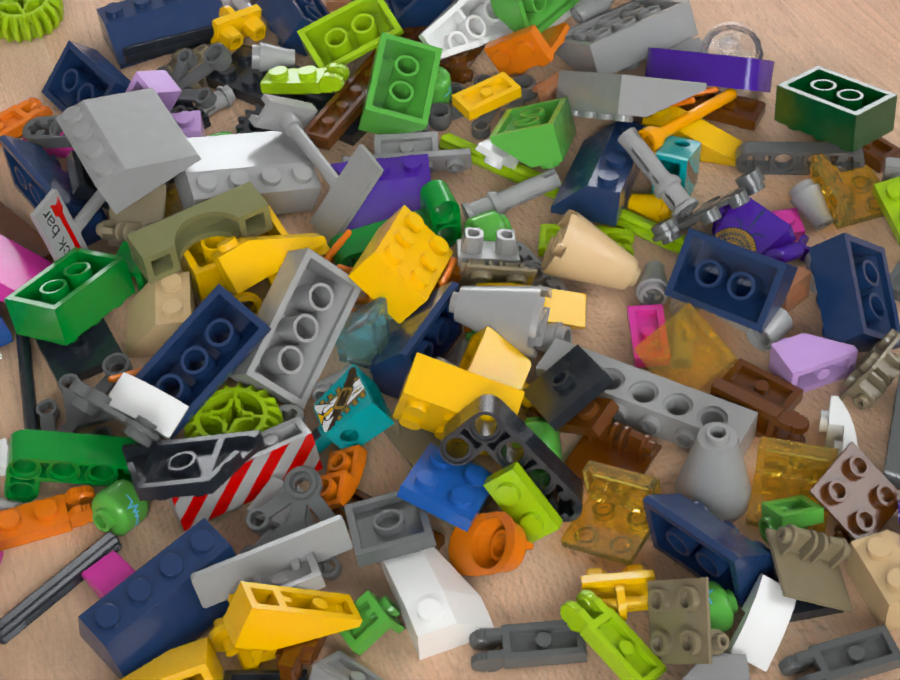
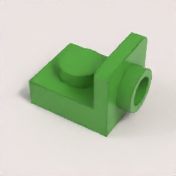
[759,494,824,543]
[339,590,405,656]

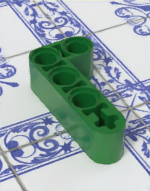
[328,179,462,267]
[4,429,138,503]

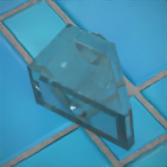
[335,297,391,369]

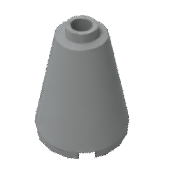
[449,286,552,358]
[674,422,752,523]

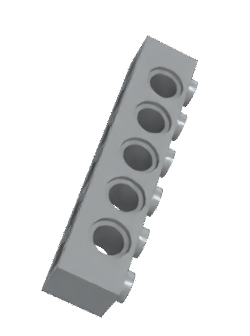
[536,338,758,458]

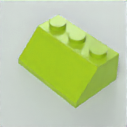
[297,0,404,68]

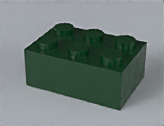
[774,66,897,152]

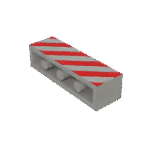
[168,416,323,531]

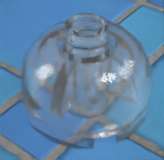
[700,20,763,59]

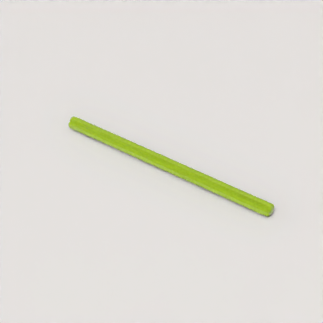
[439,133,686,255]

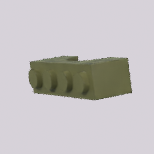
[126,181,273,284]

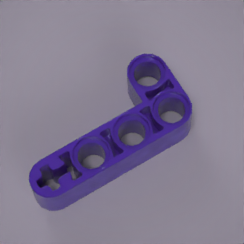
[645,47,775,93]

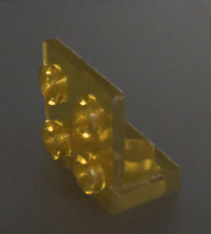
[809,153,884,229]
[635,303,739,390]
[746,436,839,533]
[561,460,662,566]

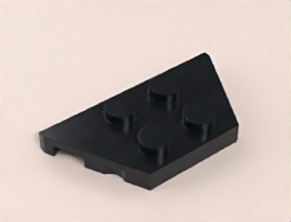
[121,430,264,501]

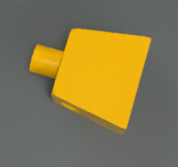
[458,326,533,409]

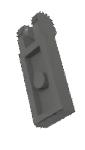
[469,620,587,672]
[778,625,900,680]

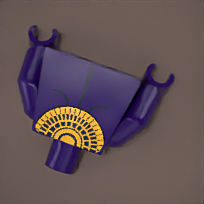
[712,197,809,263]

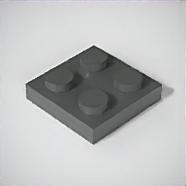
[344,490,436,568]

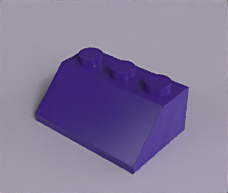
[330,154,431,232]

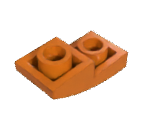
[309,444,368,514]

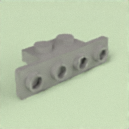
[342,131,472,173]
[190,515,353,608]

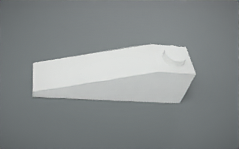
[418,0,513,60]
[380,547,495,660]

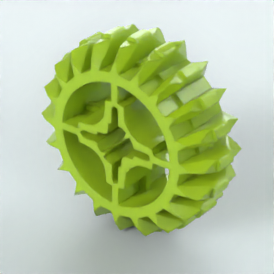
[0,0,64,43]
[184,382,284,438]

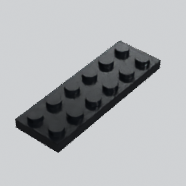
[206,44,367,146]

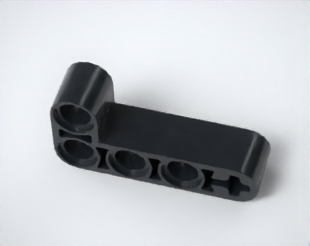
[439,394,584,522]

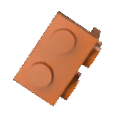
[484,22,570,76]

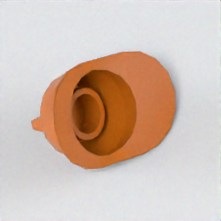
[448,511,534,577]

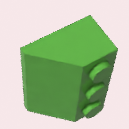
[490,0,580,33]
[358,32,443,135]
[490,97,577,169]

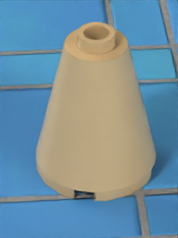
[541,209,641,290]

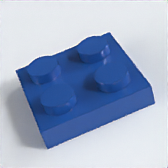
[397,442,493,532]

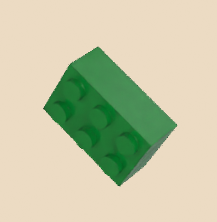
[4,247,135,346]

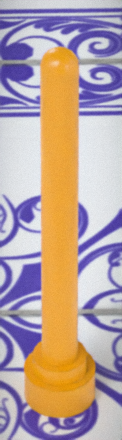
[638,88,737,152]

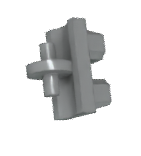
[456,227,520,266]

